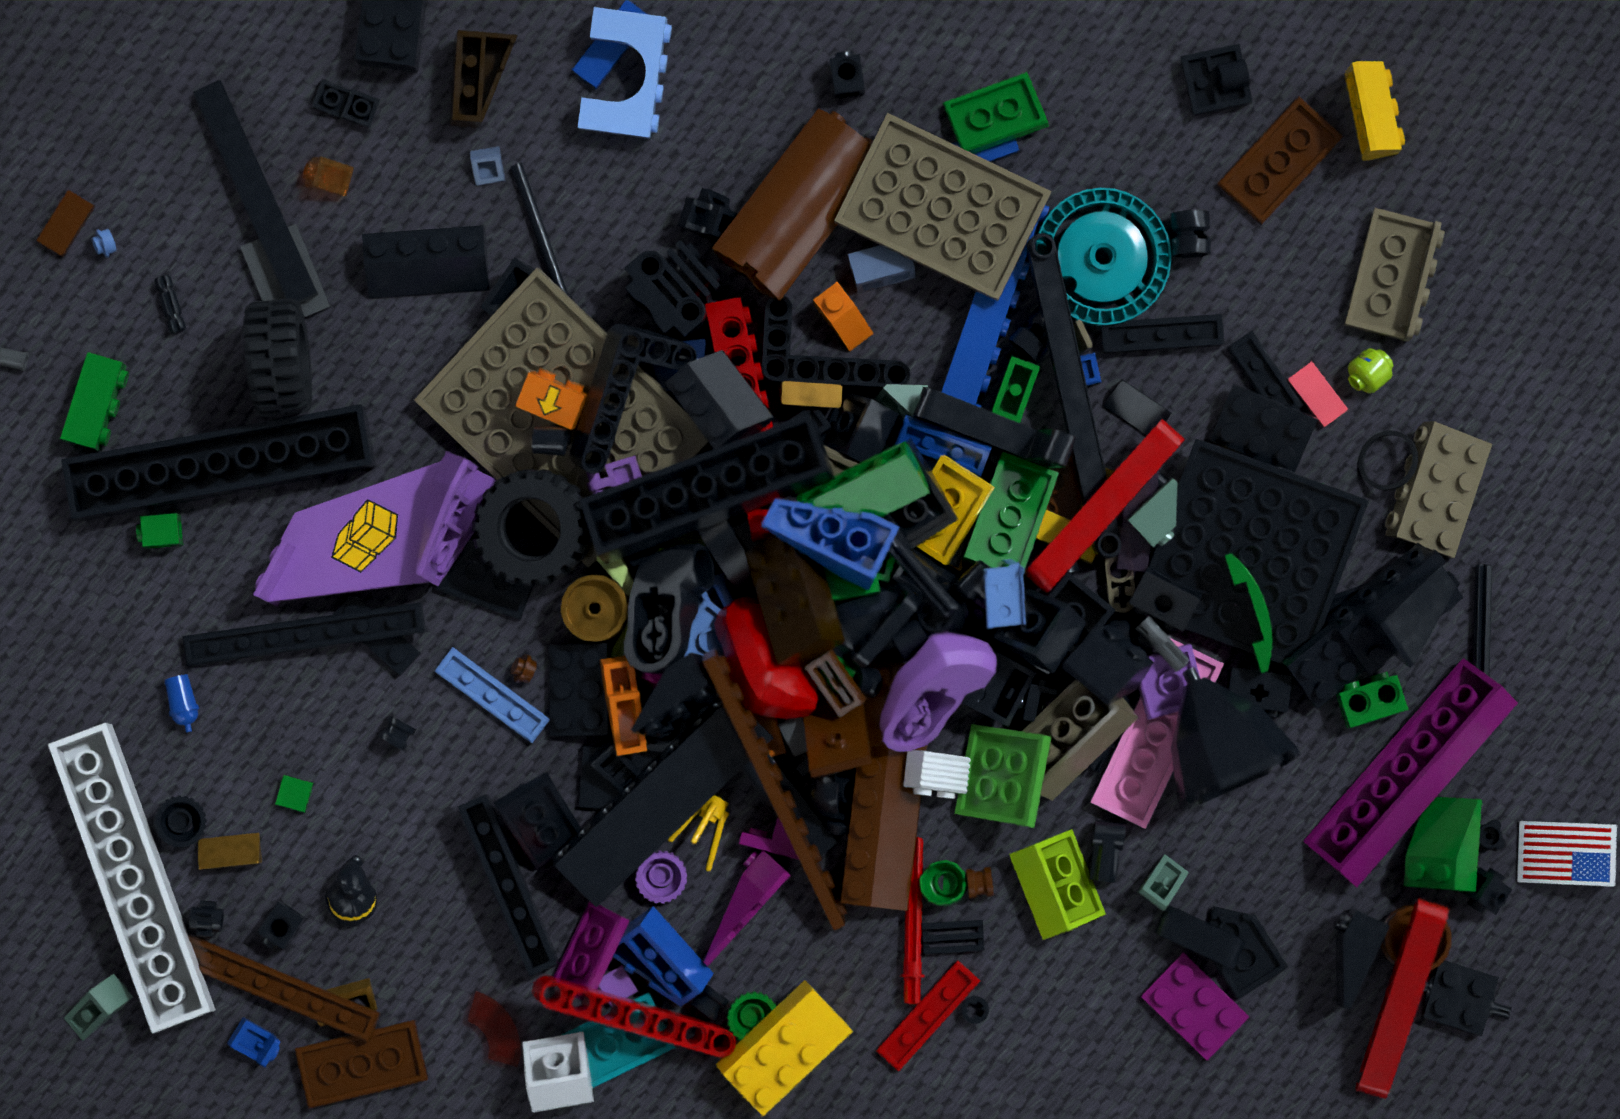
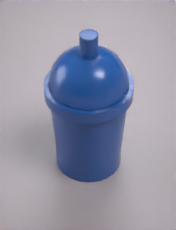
[164,674,199,733]

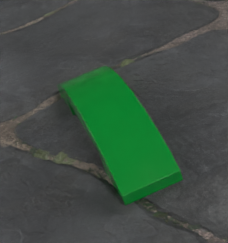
[1225,553,1272,673]

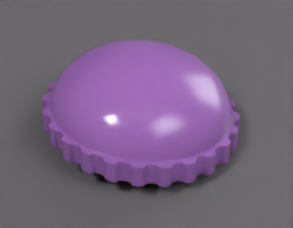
[635,850,687,904]

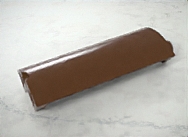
[712,108,873,301]

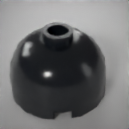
[804,767,857,821]

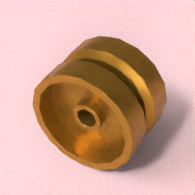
[561,575,629,642]

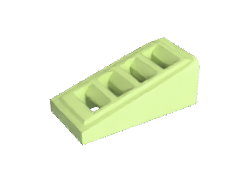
[596,556,634,597]

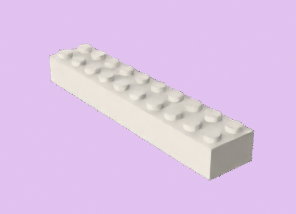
[48,723,215,1033]

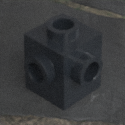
[1458,866,1512,915]

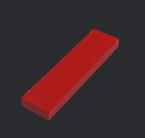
[876,960,981,1072]

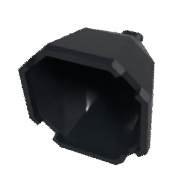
[1171,667,1301,811]

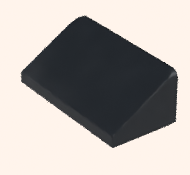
[1104,379,1172,435]

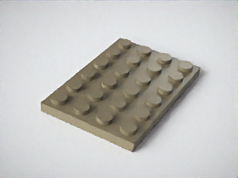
[834,113,1052,301]

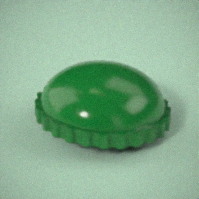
[727,991,776,1040]

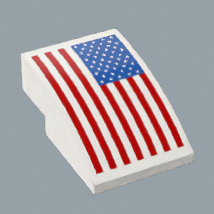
[1517,821,1617,886]

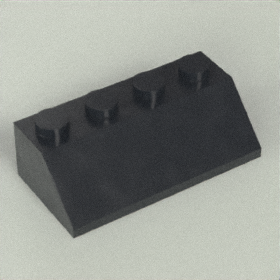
[362,225,490,299]

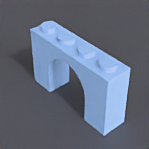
[578,7,672,139]

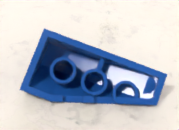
[761,499,899,591]

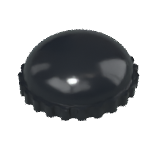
[154,795,207,848]

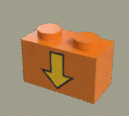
[515,368,588,430]

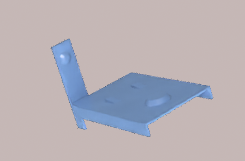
[983,559,1026,629]

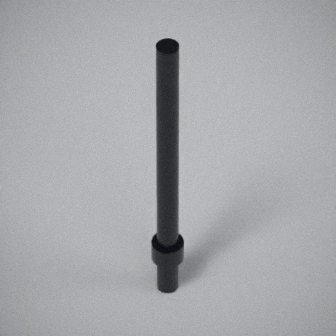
[511,163,574,301]

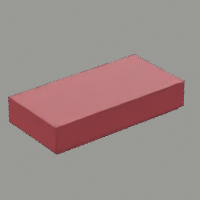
[1287,361,1348,428]

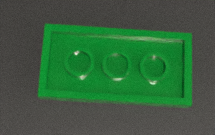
[962,451,1059,571]

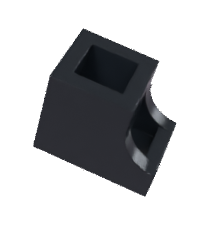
[677,188,738,242]

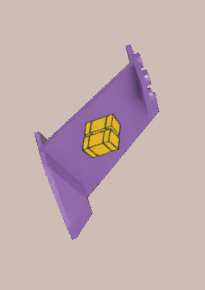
[253,451,497,607]

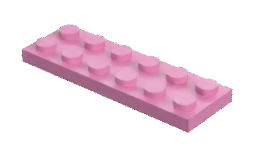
[1090,639,1224,829]

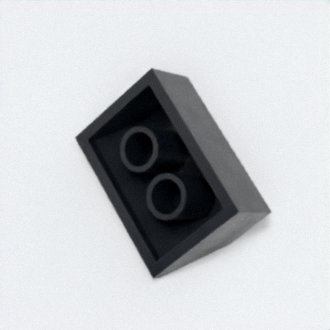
[665,350,775,449]

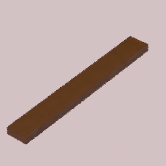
[188,933,381,1042]

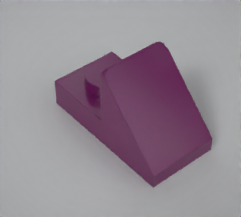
[739,817,799,859]

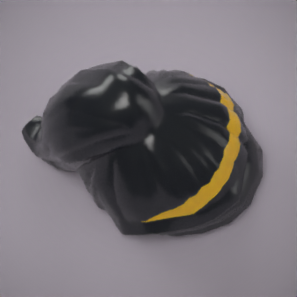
[325,855,377,927]

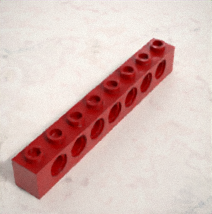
[705,297,774,541]

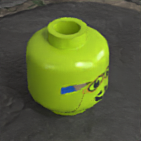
[1348,348,1393,393]

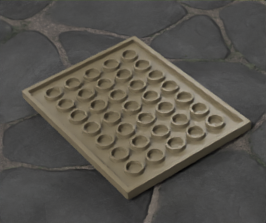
[414,268,709,568]

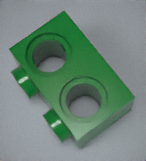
[1336,672,1409,729]

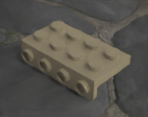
[1344,208,1445,342]
[1385,421,1492,558]

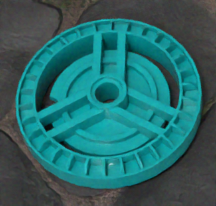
[1035,188,1171,326]

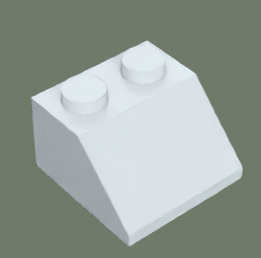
[523,1032,594,1112]

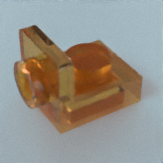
[303,156,354,197]

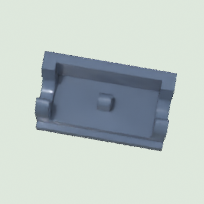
[848,245,916,294]

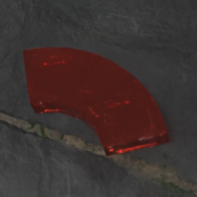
[468,991,521,1067]

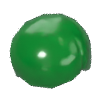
[919,860,968,906]

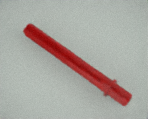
[900,837,925,1004]

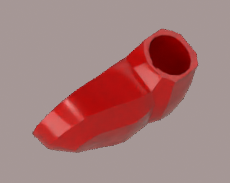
[714,596,818,719]

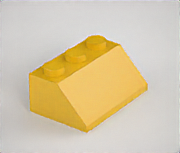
[1345,61,1405,161]

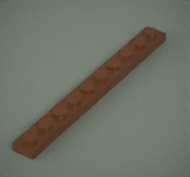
[703,649,848,930]

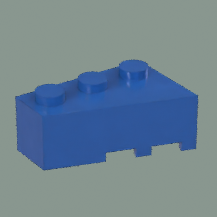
[613,906,714,1007]

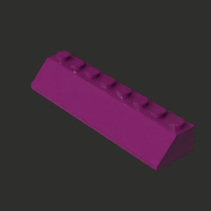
[1303,658,1518,887]

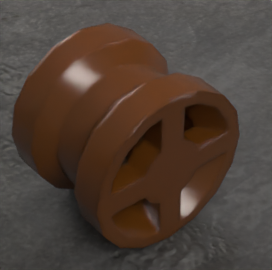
[966,867,994,899]

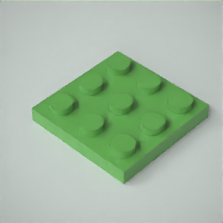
[955,724,1051,828]

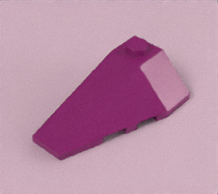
[704,850,790,966]

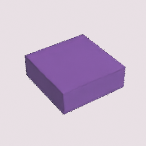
[599,965,638,1007]

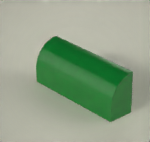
[797,441,929,517]

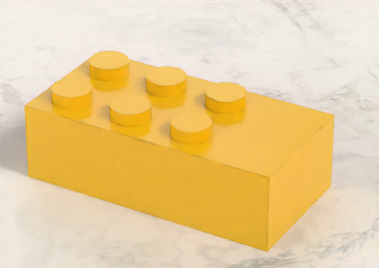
[716,980,853,1116]

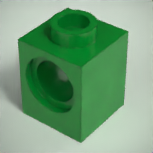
[136,513,183,549]

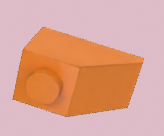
[813,282,874,352]

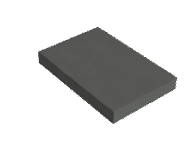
[240,224,331,319]

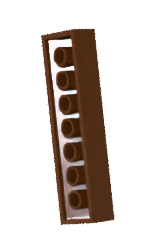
[841,660,927,911]

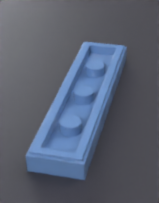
[435,647,550,744]

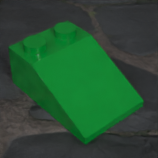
[1404,797,1482,892]

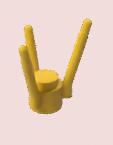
[668,795,730,872]

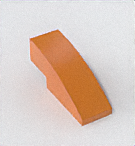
[600,655,647,756]

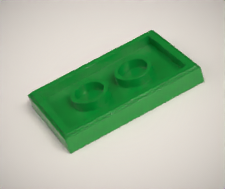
[943,72,1049,154]

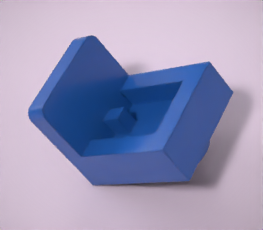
[227,1017,280,1067]

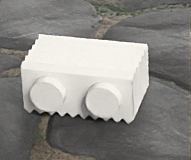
[903,750,971,799]

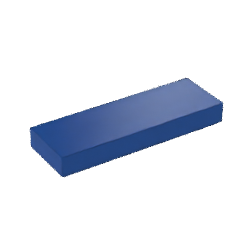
[572,0,646,89]
[895,415,992,476]

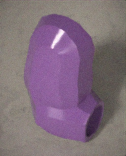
[879,632,996,752]

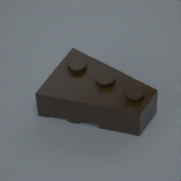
[450,30,518,128]

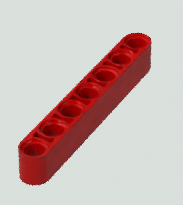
[1024,419,1185,594]
[1355,899,1448,1099]
[532,976,736,1057]

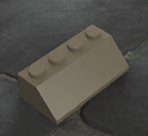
[1021,679,1139,801]

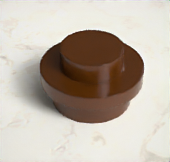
[511,654,537,683]

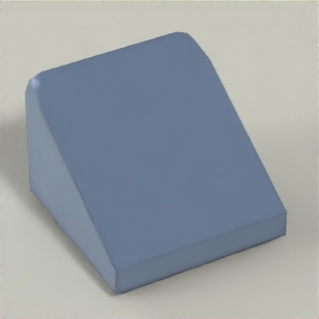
[470,146,505,186]

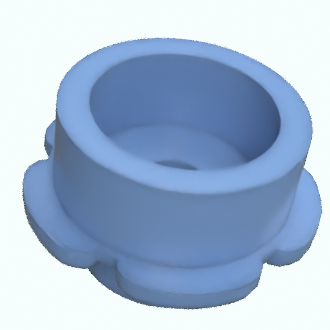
[91,229,117,258]

